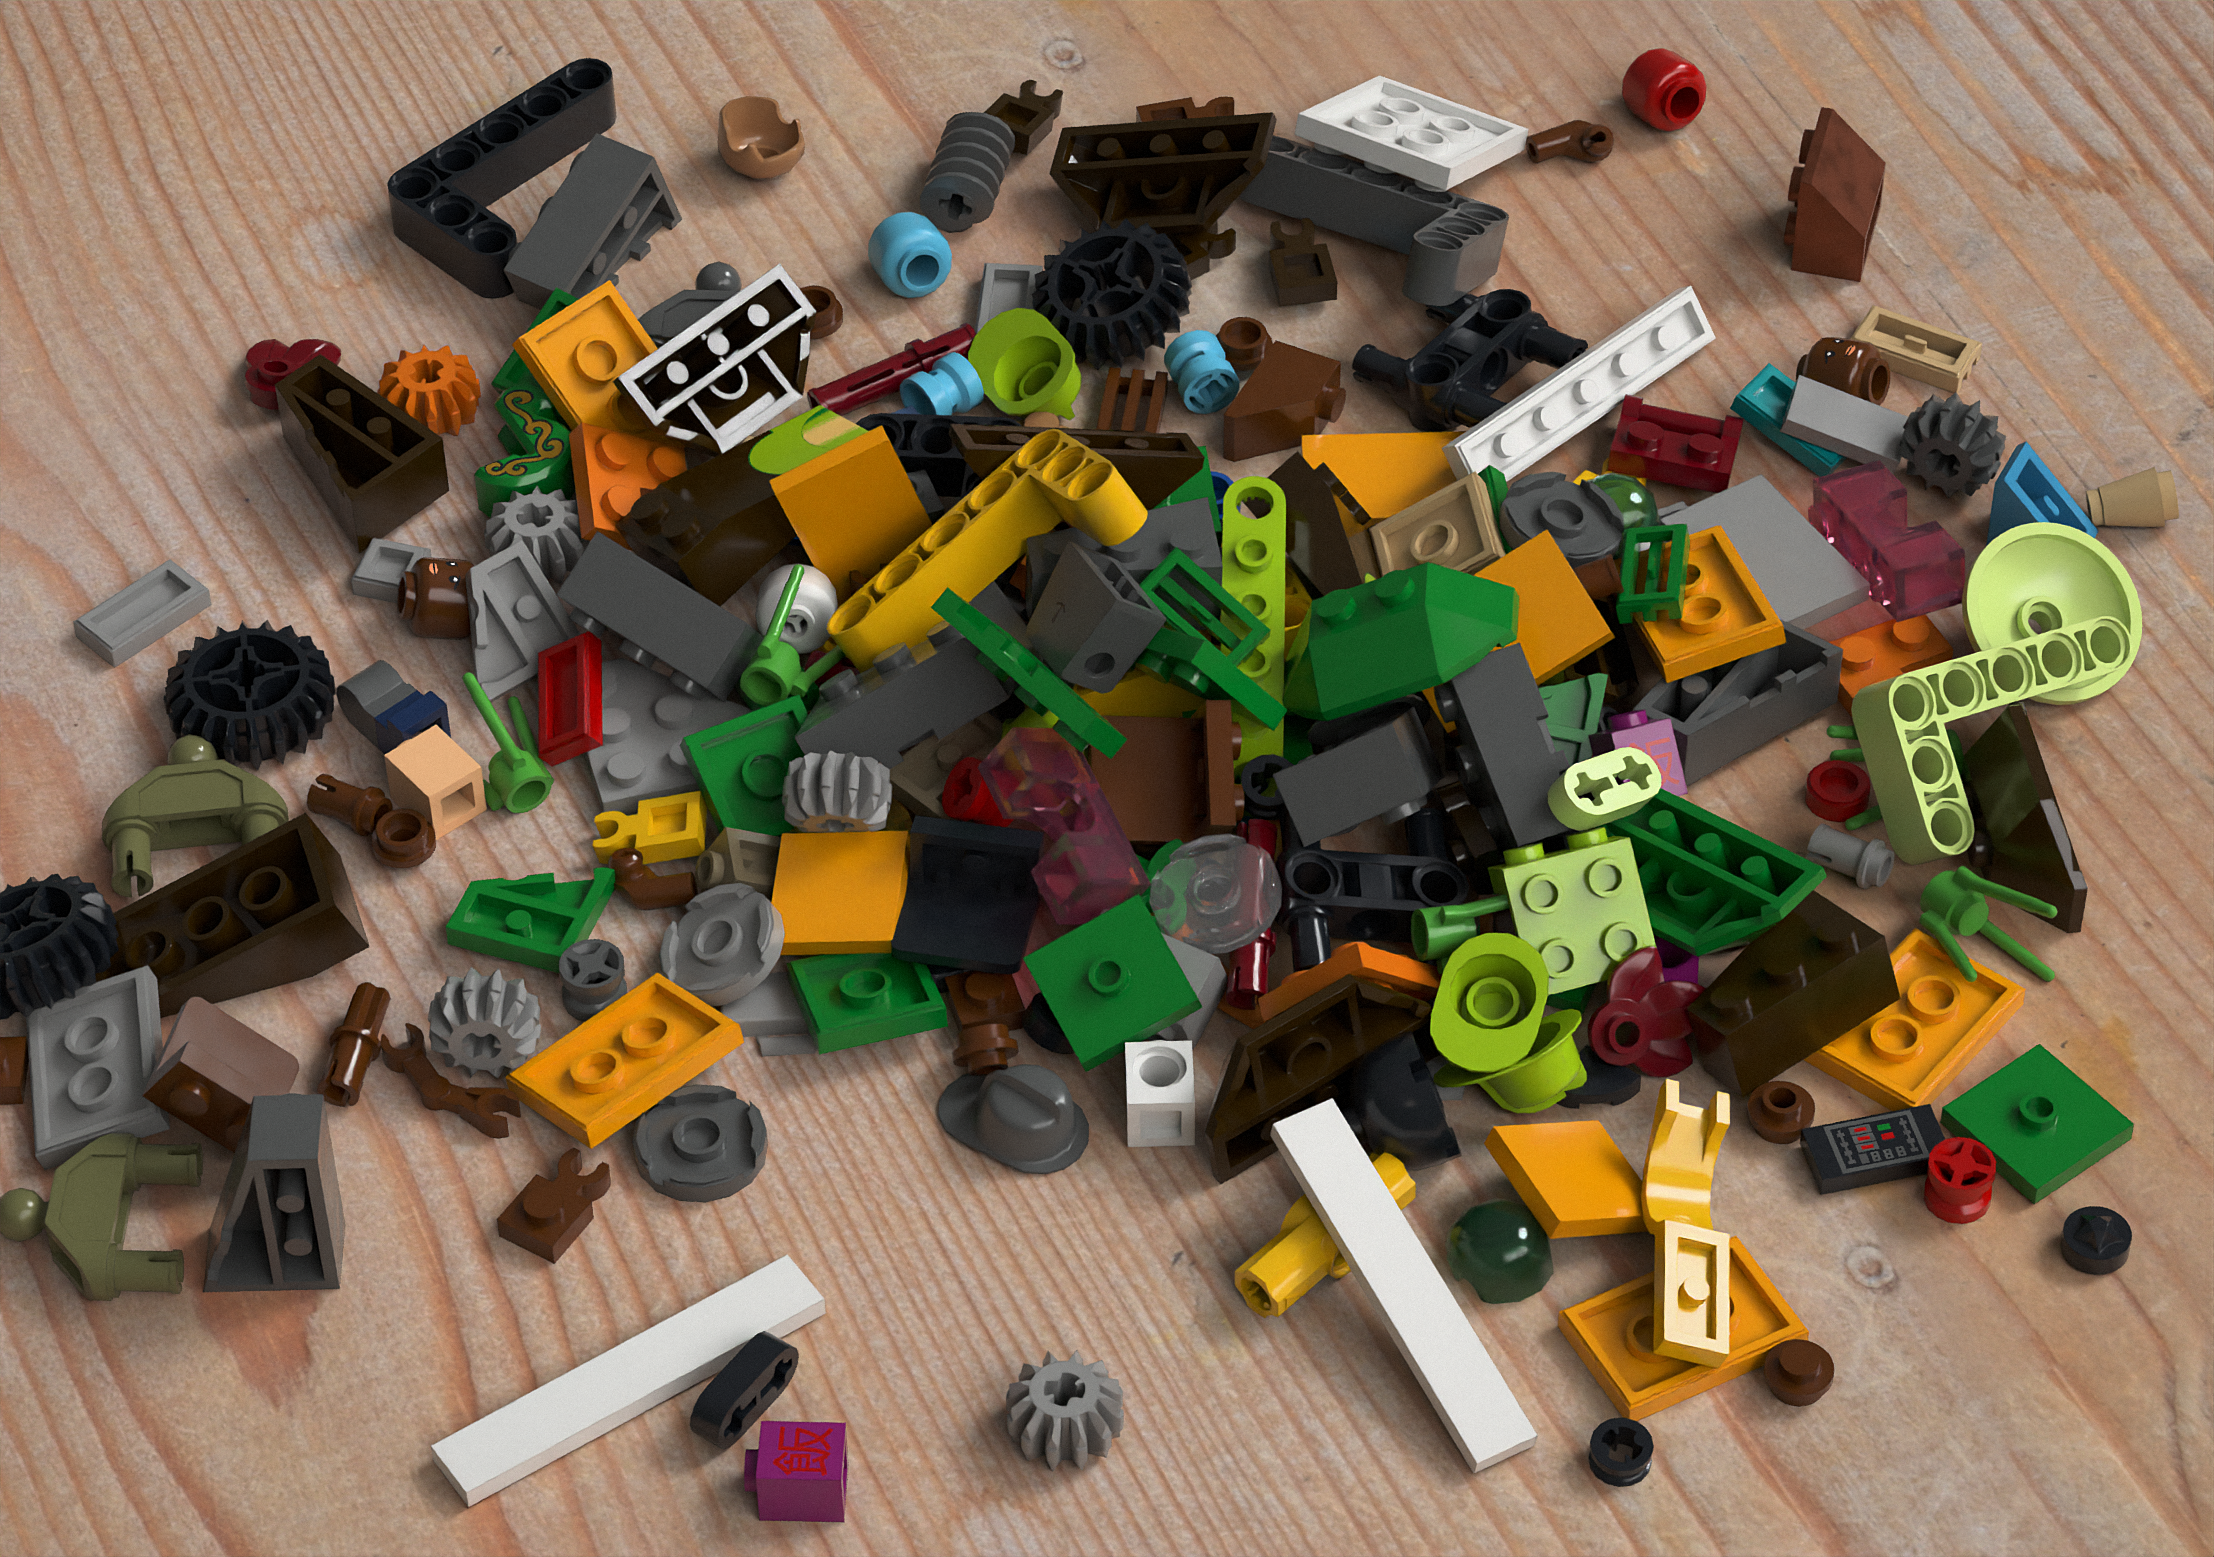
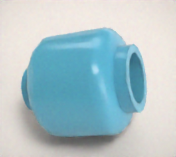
[868,212,952,298]

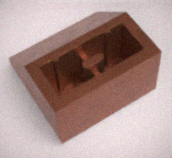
[1784,107,1886,282]

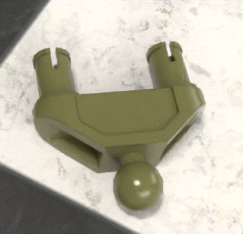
[102,734,289,897]
[0,1133,203,1301]

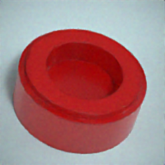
[1805,760,1871,822]

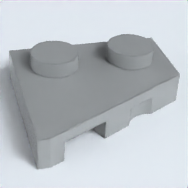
[465,540,580,703]

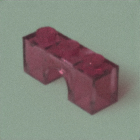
[1808,460,1965,622]
[978,727,1151,924]

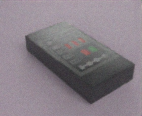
[1800,1104,1945,1195]

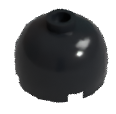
[1341,1030,1462,1171]

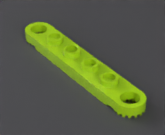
[1221,476,1286,819]

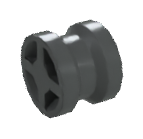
[559,939,627,1022]

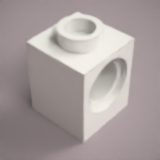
[1125,1040,1195,1147]

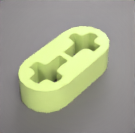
[1548,747,1661,831]

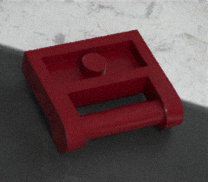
[1607,394,1744,493]

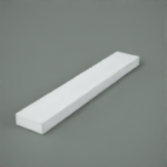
[1442,286,1716,482]
[1270,1098,1538,1474]
[431,1254,826,1507]

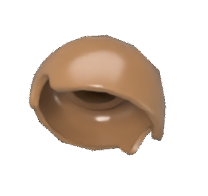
[717,96,805,179]

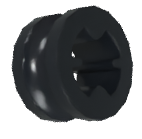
[1241,754,1293,821]
[1588,1418,1654,1487]

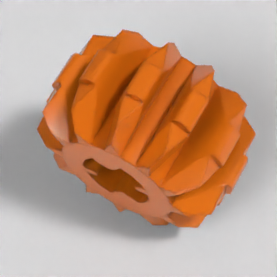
[377,344,481,436]

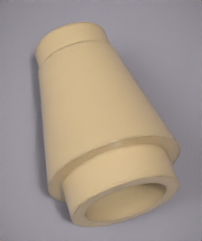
[2086,467,2179,527]

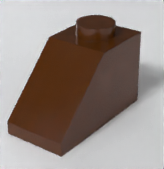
[1223,340,1346,462]

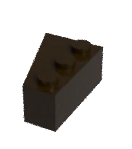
[275,354,449,554]
[1687,890,1901,1098]

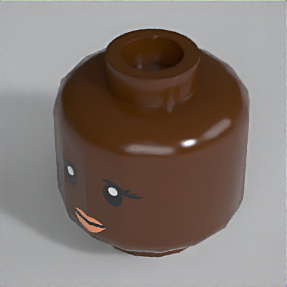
[1796,337,1890,406]
[397,557,474,640]

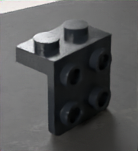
[891,815,1044,975]

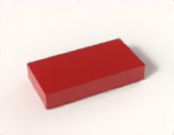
[538,631,603,767]

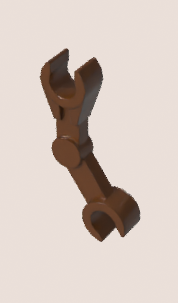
[380,1023,521,1139]

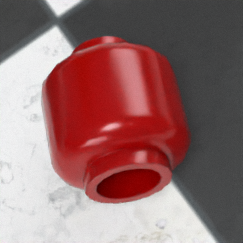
[1622,48,1707,132]

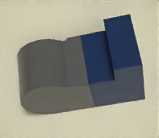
[336,660,451,754]

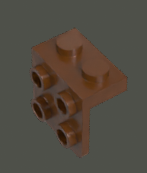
[1088,700,1244,846]
[142,997,299,1153]

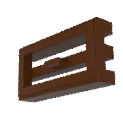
[1096,367,1168,433]

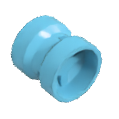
[1164,330,1240,414]
[900,352,984,415]

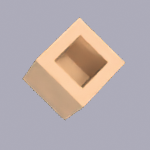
[384,725,487,840]

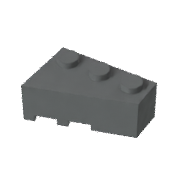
[504,133,682,310]
[1025,497,1223,630]
[556,531,764,702]
[795,612,1017,769]
[1633,619,1843,787]
[1434,643,1576,856]
[1273,707,1445,847]
[203,1093,345,1292]

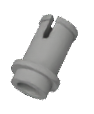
[1807,824,1895,889]

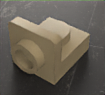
[695,827,781,902]

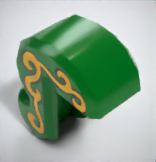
[474,384,576,518]

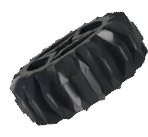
[1032,218,1192,370]
[164,620,336,770]
[0,874,119,1020]

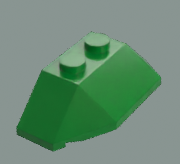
[1282,562,1519,721]
[1595,788,1827,957]

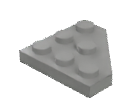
[584,658,752,816]

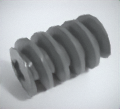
[920,112,1015,233]

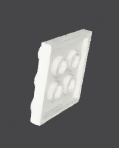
[1294,75,1529,192]

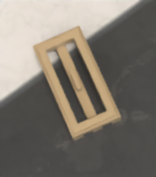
[1850,305,1982,393]

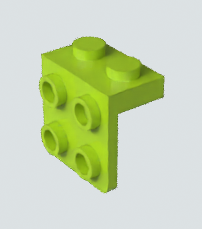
[1488,827,1657,995]

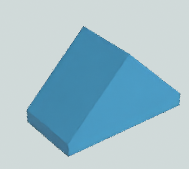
[1986,441,2098,546]

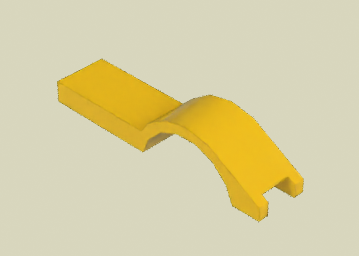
[1641,1079,1730,1368]

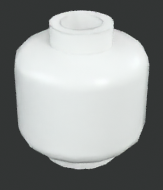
[755,563,838,654]

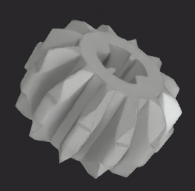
[484,486,590,583]
[782,750,892,833]
[428,967,541,1078]
[1006,1350,1124,1471]

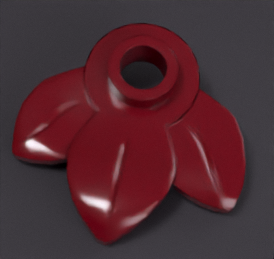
[245,339,341,410]
[1587,946,1706,1078]

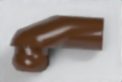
[1525,120,1614,163]
[608,848,698,911]

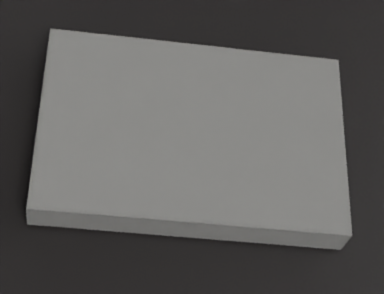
[1660,474,1870,630]
[26,965,170,1170]

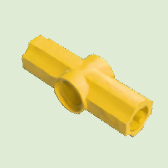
[1235,1152,1416,1318]

